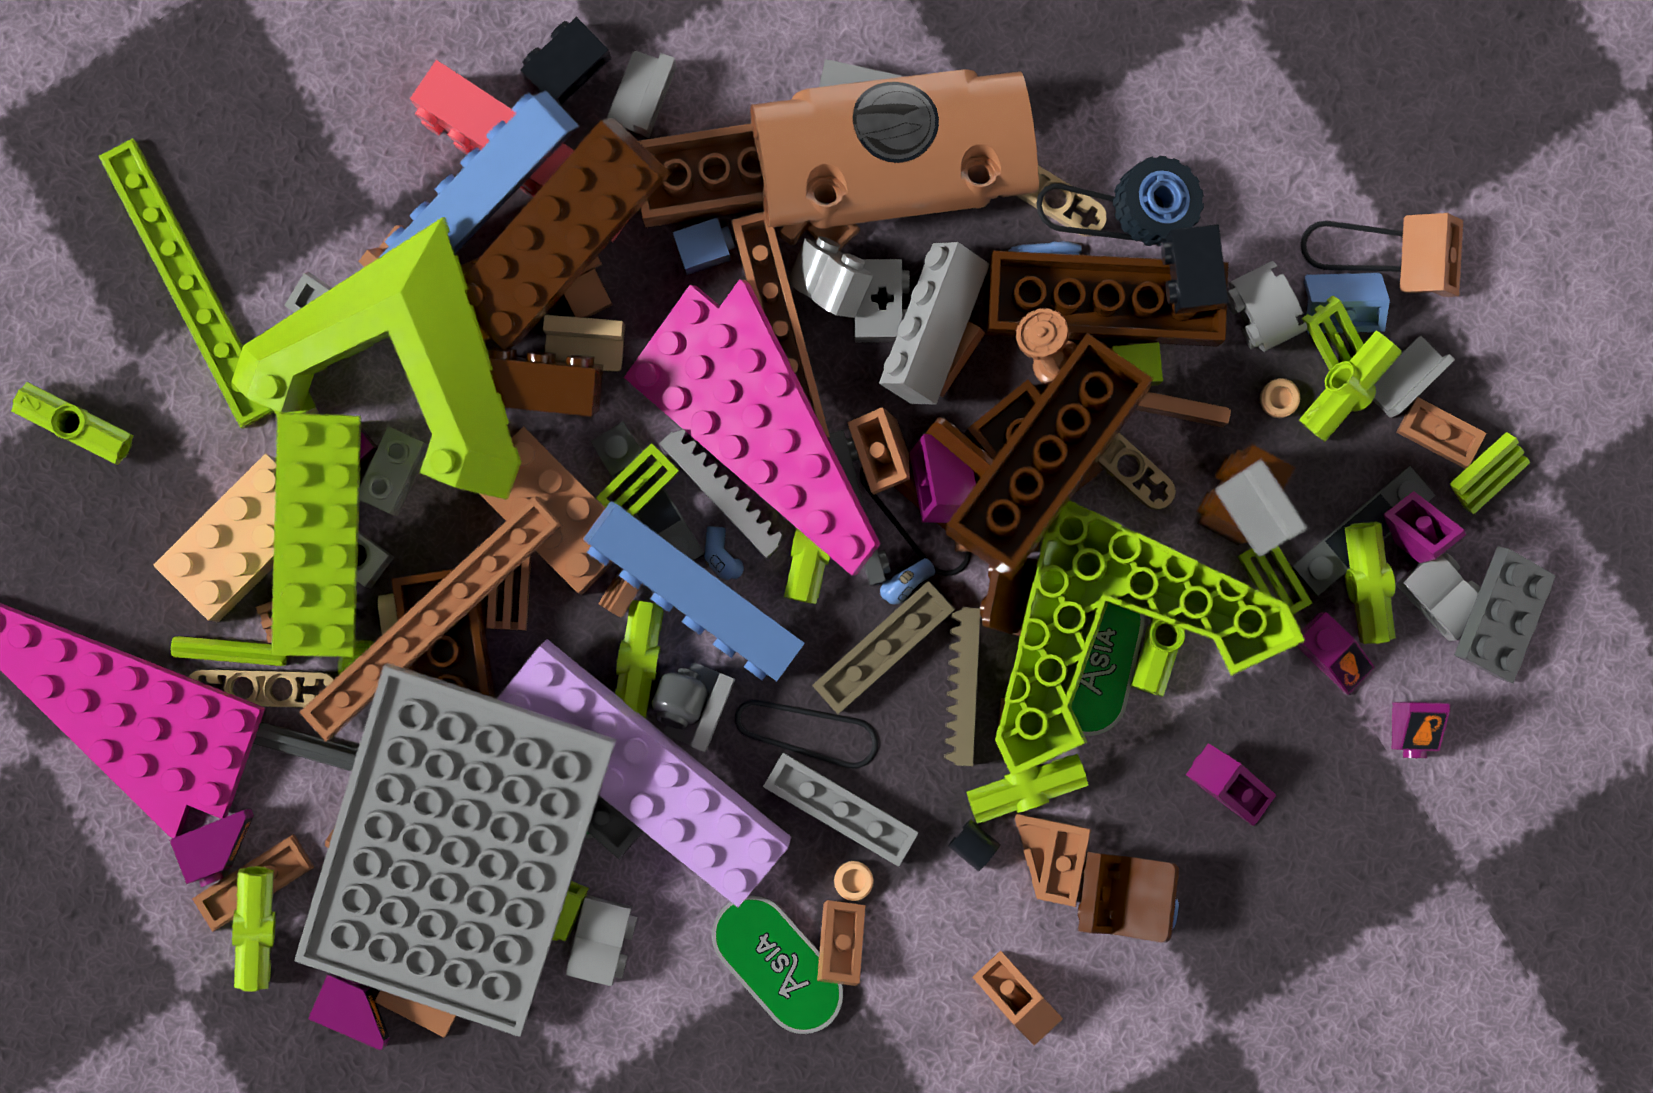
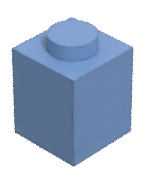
[673,218,735,275]

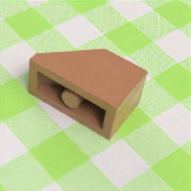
[847,407,910,494]
[972,950,1063,1046]

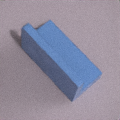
[1304,273,1390,333]

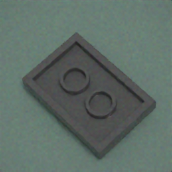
[1454,546,1556,683]

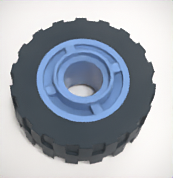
[1113,156,1204,247]

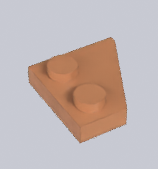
[1015,814,1091,907]

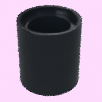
[948,819,1001,872]

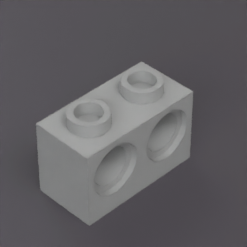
[359,426,429,517]

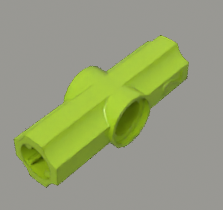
[1299,330,1402,442]
[11,382,134,465]
[1345,522,1396,644]
[784,528,830,605]
[615,600,664,719]
[1130,618,1185,697]
[966,754,1089,824]
[232,866,276,991]

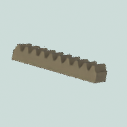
[812,581,954,714]
[944,607,980,766]

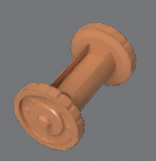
[1016,309,1077,387]

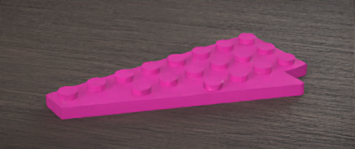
[624,279,880,575]
[0,603,265,838]

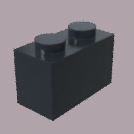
[520,16,611,106]
[1161,224,1228,314]

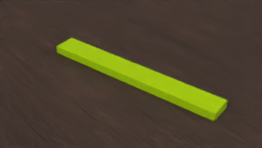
[99,138,274,429]

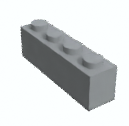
[879,242,990,404]

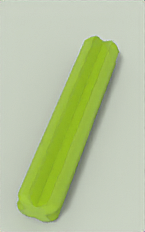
[171,636,288,666]

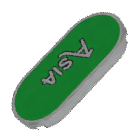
[1071,603,1144,736]
[712,895,843,1034]

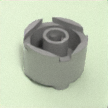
[1227,261,1307,352]

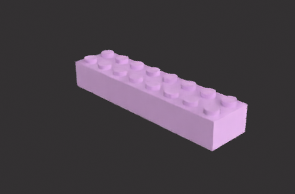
[497,639,791,907]

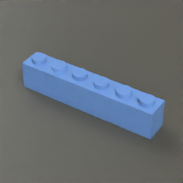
[379,91,579,257]
[583,501,805,681]

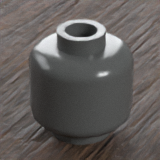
[652,668,709,729]

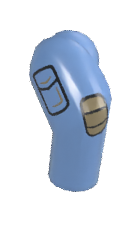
[704,526,744,580]
[880,558,935,605]

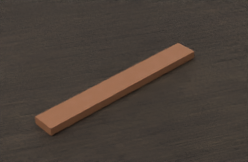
[299,495,563,742]

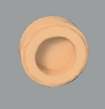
[1260,378,1300,418]
[834,861,873,901]

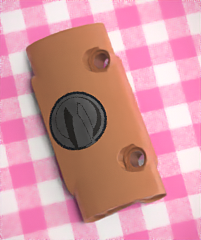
[750,69,1039,228]

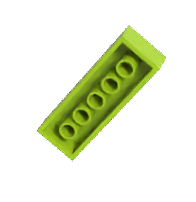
[271,413,361,657]

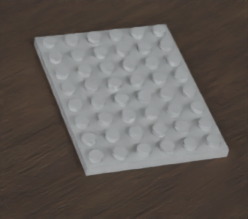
[294,663,617,1037]

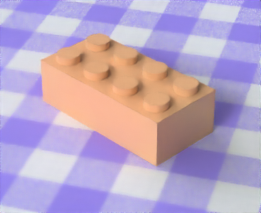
[153,453,276,622]

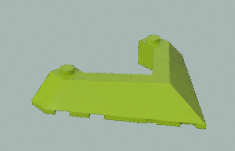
[232,217,521,500]
[995,500,1305,776]

